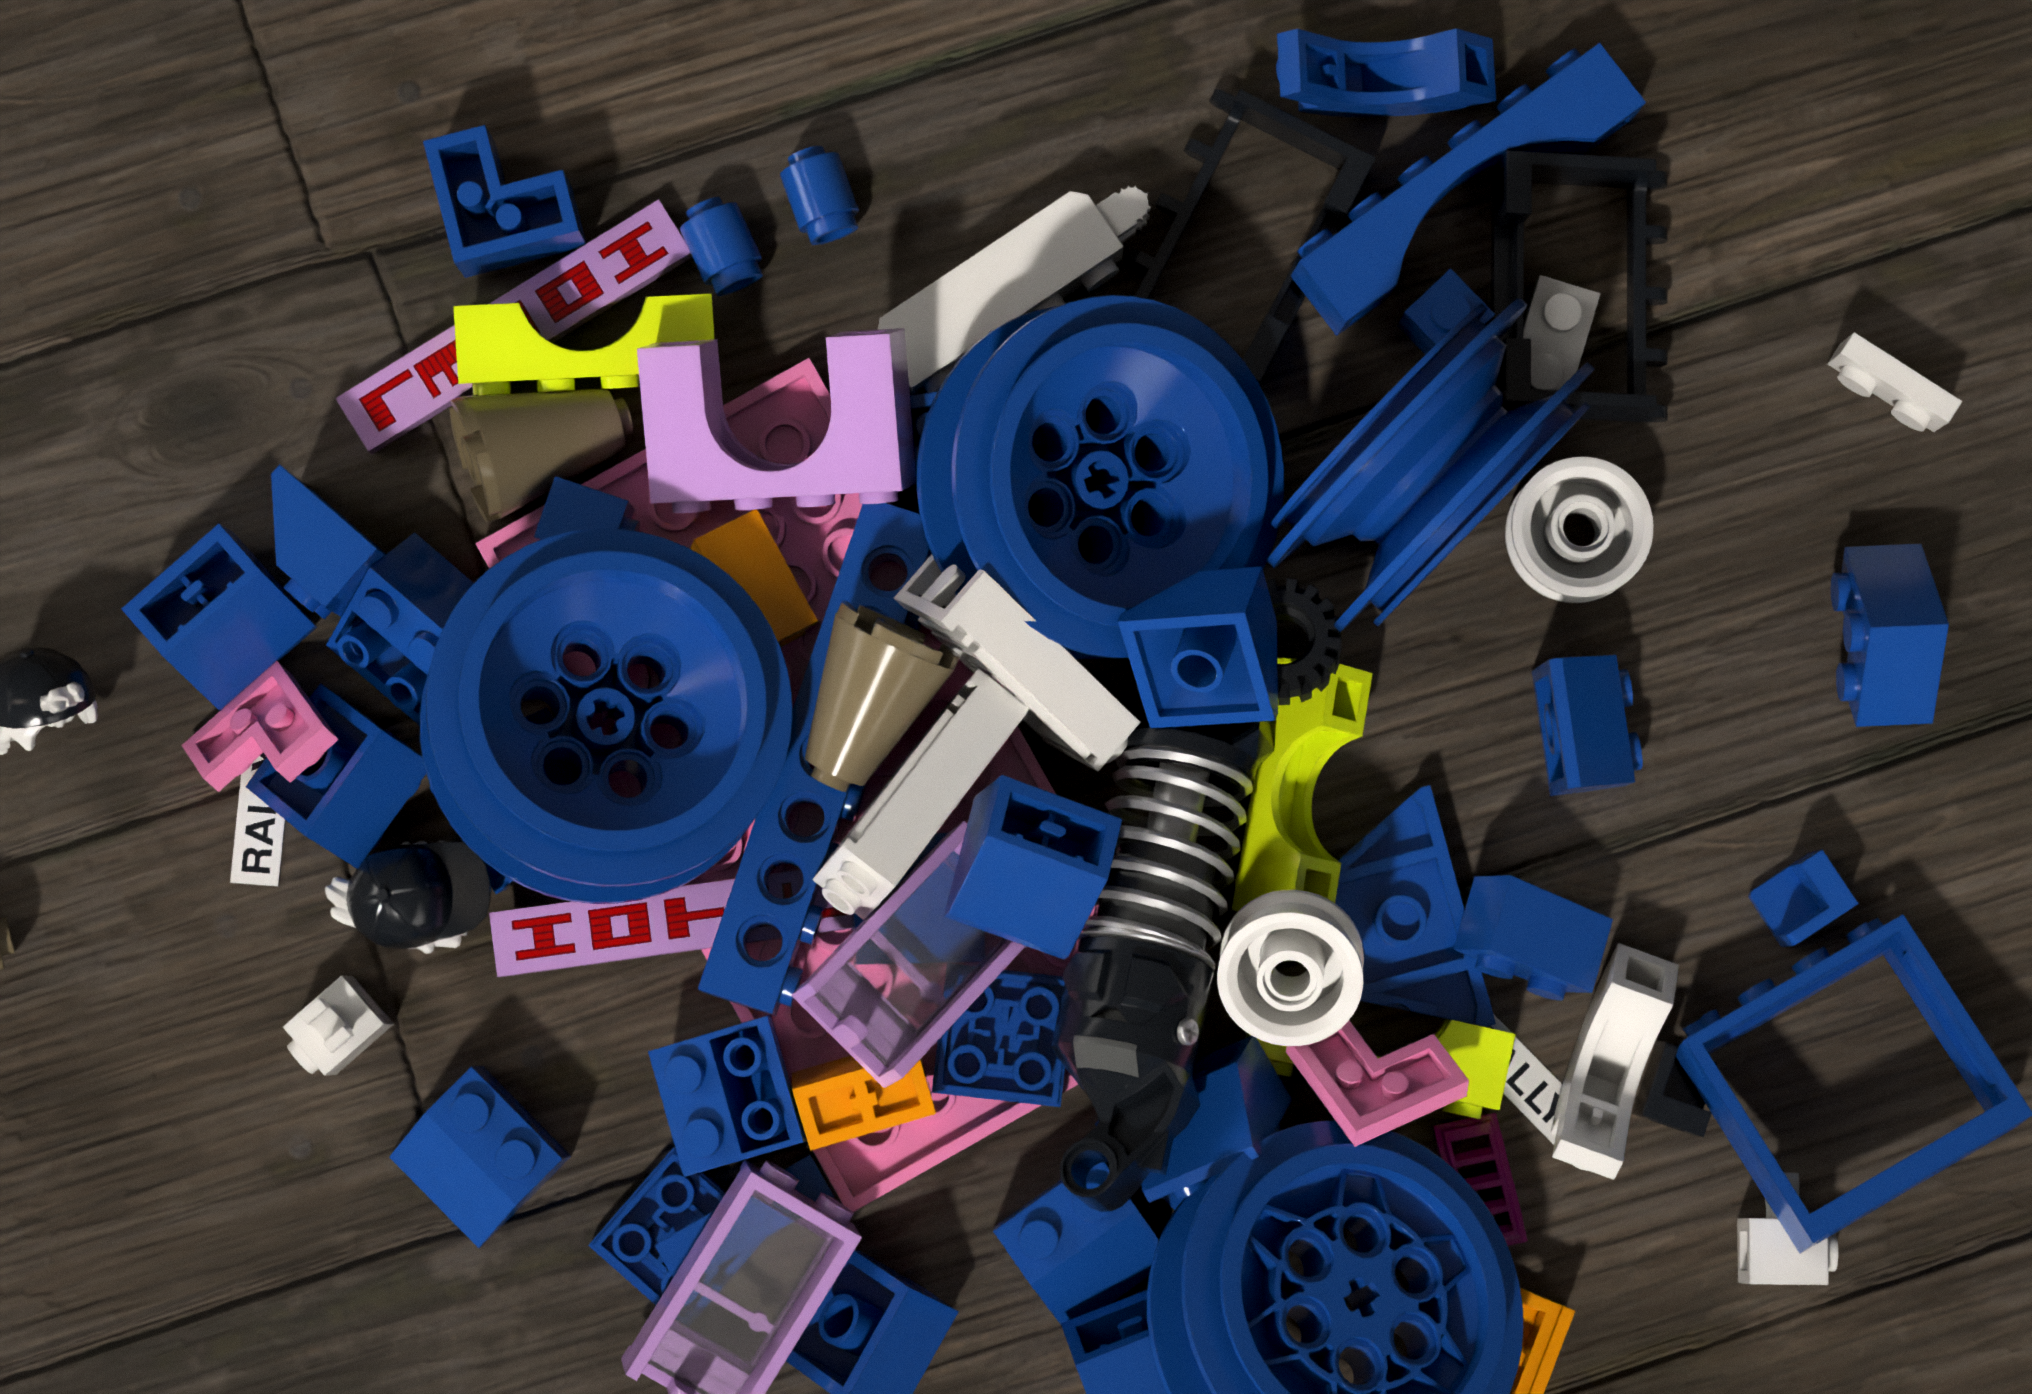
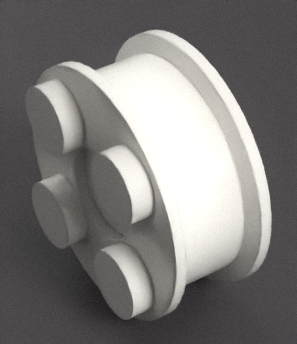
[1505,457,1654,603]
[1217,890,1364,1046]

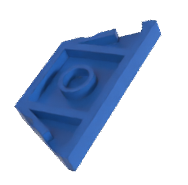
[1335,785,1496,1027]

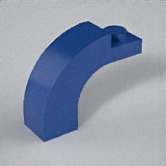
[1276,28,1496,117]

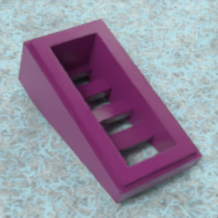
[1432,1112,1528,1246]

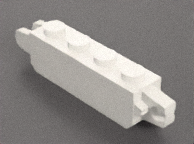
[878,185,1151,395]

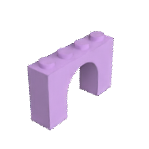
[637,328,917,513]

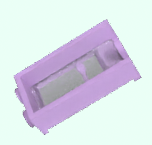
[791,821,1026,1088]
[621,1160,862,1394]

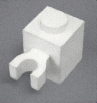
[283,975,394,1076]
[1737,1173,1838,1285]

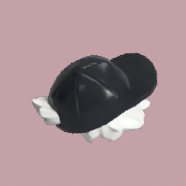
[0,647,98,755]
[325,841,491,954]

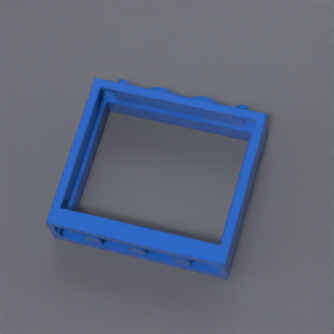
[1676,914,2032,1254]

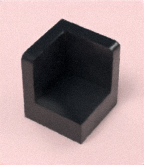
[1632,1041,1717,1137]

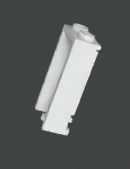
[894,554,1140,771]
[812,668,1030,920]

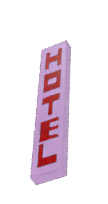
[335,199,692,454]
[489,870,852,977]

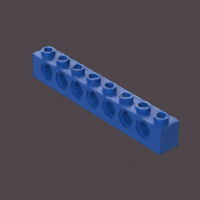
[698,503,932,1016]

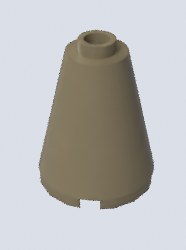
[449,389,633,522]
[804,600,960,792]

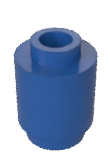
[780,146,859,245]
[680,197,763,296]

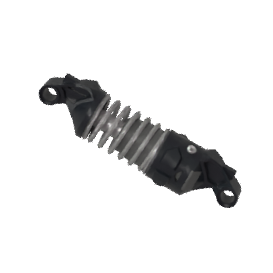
[1051,721,1274,1212]

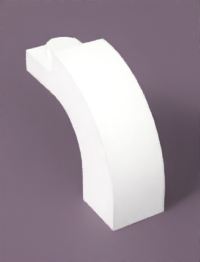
[1551,943,1679,1180]

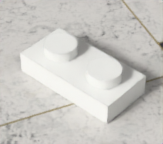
[1523,275,1601,391]
[1827,332,1962,432]

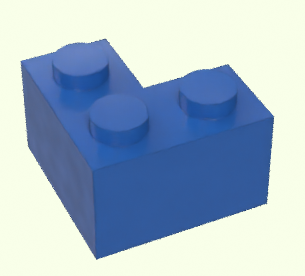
[423,125,587,278]
[1831,544,1949,727]

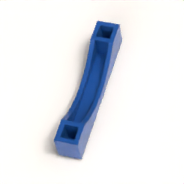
[1291,43,1646,336]

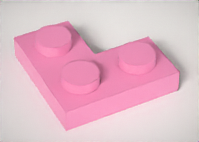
[181,661,339,792]
[1286,1020,1469,1147]

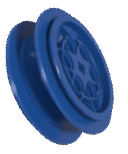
[917,295,1284,659]
[1267,298,1594,632]
[420,529,793,904]
[1147,1121,1523,1394]

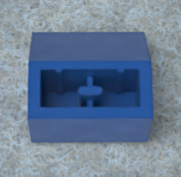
[121,524,317,711]
[326,532,474,726]
[944,775,1122,960]
[648,1015,807,1177]
[1141,1035,1292,1203]
[1061,1289,1167,1394]

